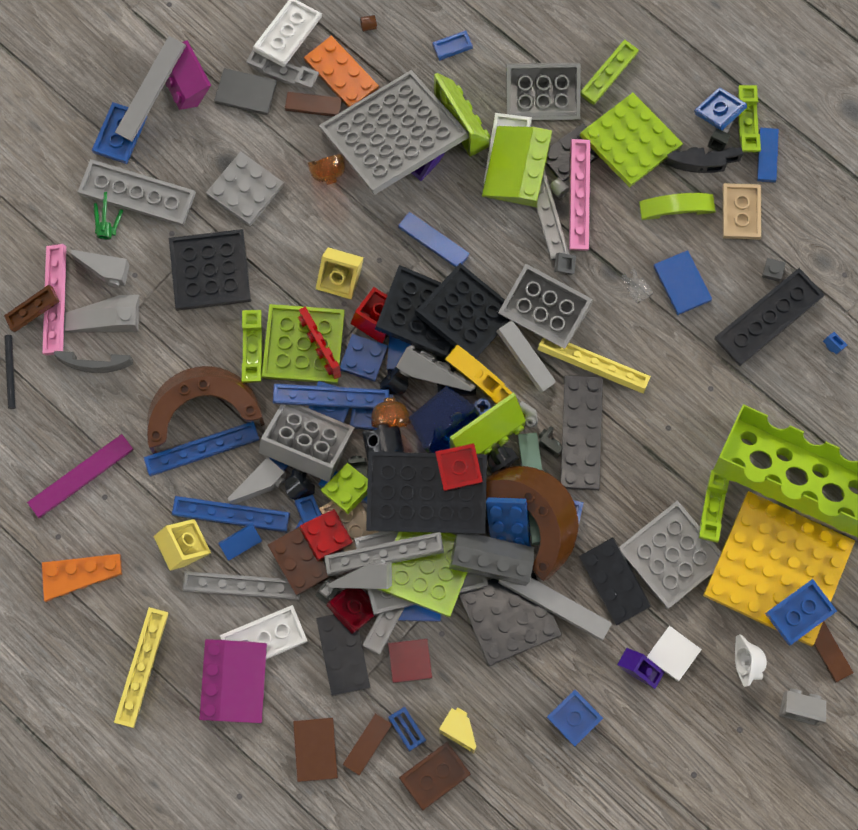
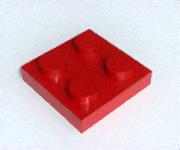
[436,443,483,491]
[299,509,353,561]

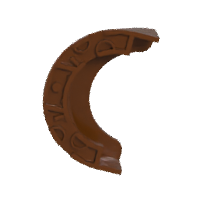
[147,366,265,454]
[486,466,579,581]

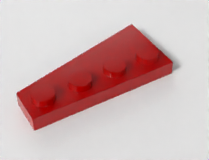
[298,306,341,379]

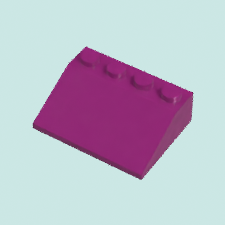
[199,639,267,723]

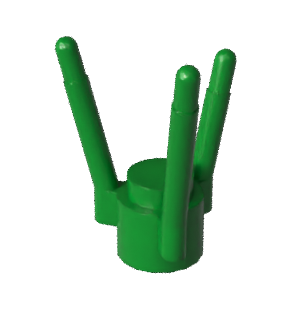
[94,192,123,240]

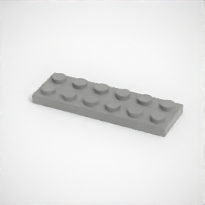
[78,159,196,226]

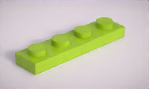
[580,39,639,105]

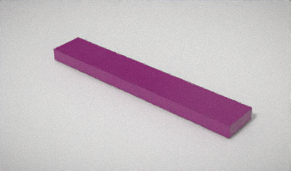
[27,434,134,518]

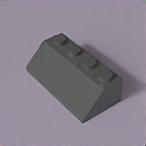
[449,533,534,586]

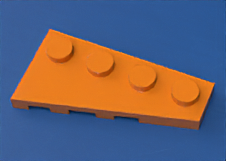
[42,554,122,602]

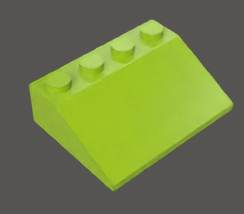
[434,73,491,157]
[482,126,552,207]
[450,392,526,456]

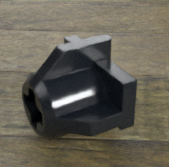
[380,367,409,395]
[488,446,519,473]
[285,468,315,500]

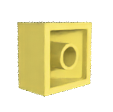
[316,247,363,299]
[153,519,211,571]
[439,708,476,753]

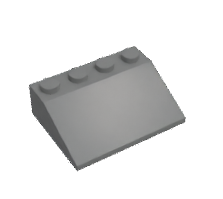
[506,62,581,120]
[498,264,593,349]
[259,404,355,482]

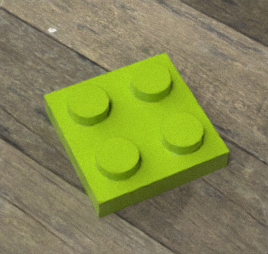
[321,463,368,514]

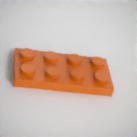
[304,35,379,108]

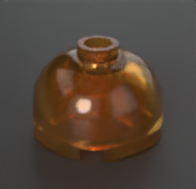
[307,154,346,185]
[371,398,410,428]

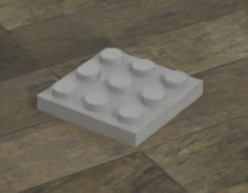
[206,151,284,226]

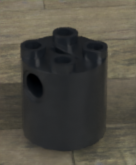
[362,424,405,461]

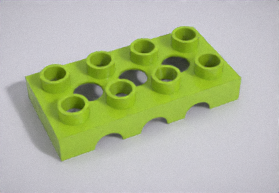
[713,404,858,538]

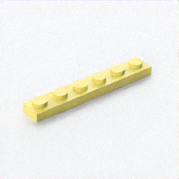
[538,338,651,393]
[114,607,169,728]

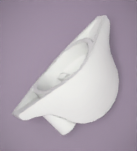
[735,634,767,687]

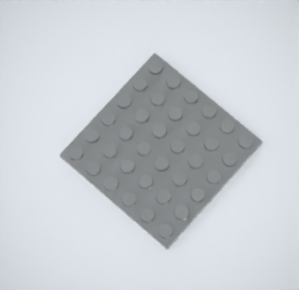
[319,70,469,195]

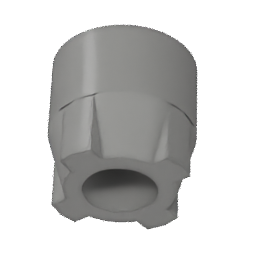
[550,178,570,199]

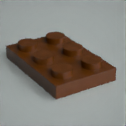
[268,527,331,596]

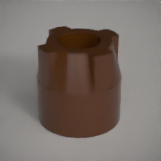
[360,15,377,32]

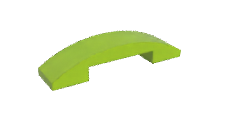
[738,85,761,152]
[639,193,716,220]
[242,310,262,383]
[699,470,729,543]

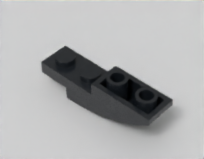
[665,147,743,173]

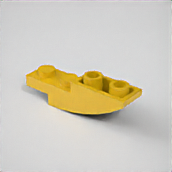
[445,345,513,404]

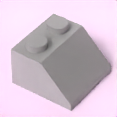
[779,689,826,726]

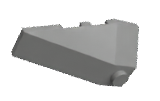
[64,295,140,332]
[396,345,476,391]

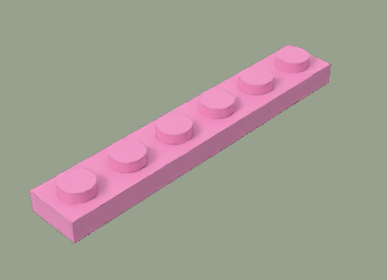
[569,139,590,251]
[42,244,67,356]

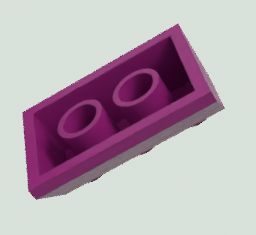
[165,40,211,110]

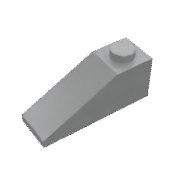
[71,250,130,287]
[227,457,286,504]
[329,559,392,589]

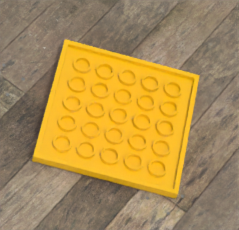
[703,491,855,647]

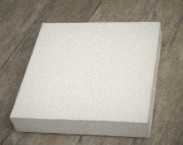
[647,626,702,682]

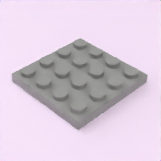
[619,500,721,610]

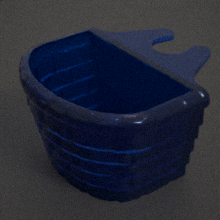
[409,386,480,453]

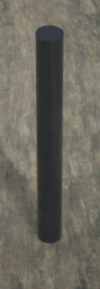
[4,335,16,409]

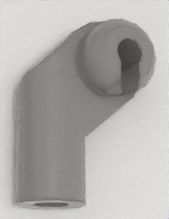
[519,401,538,427]

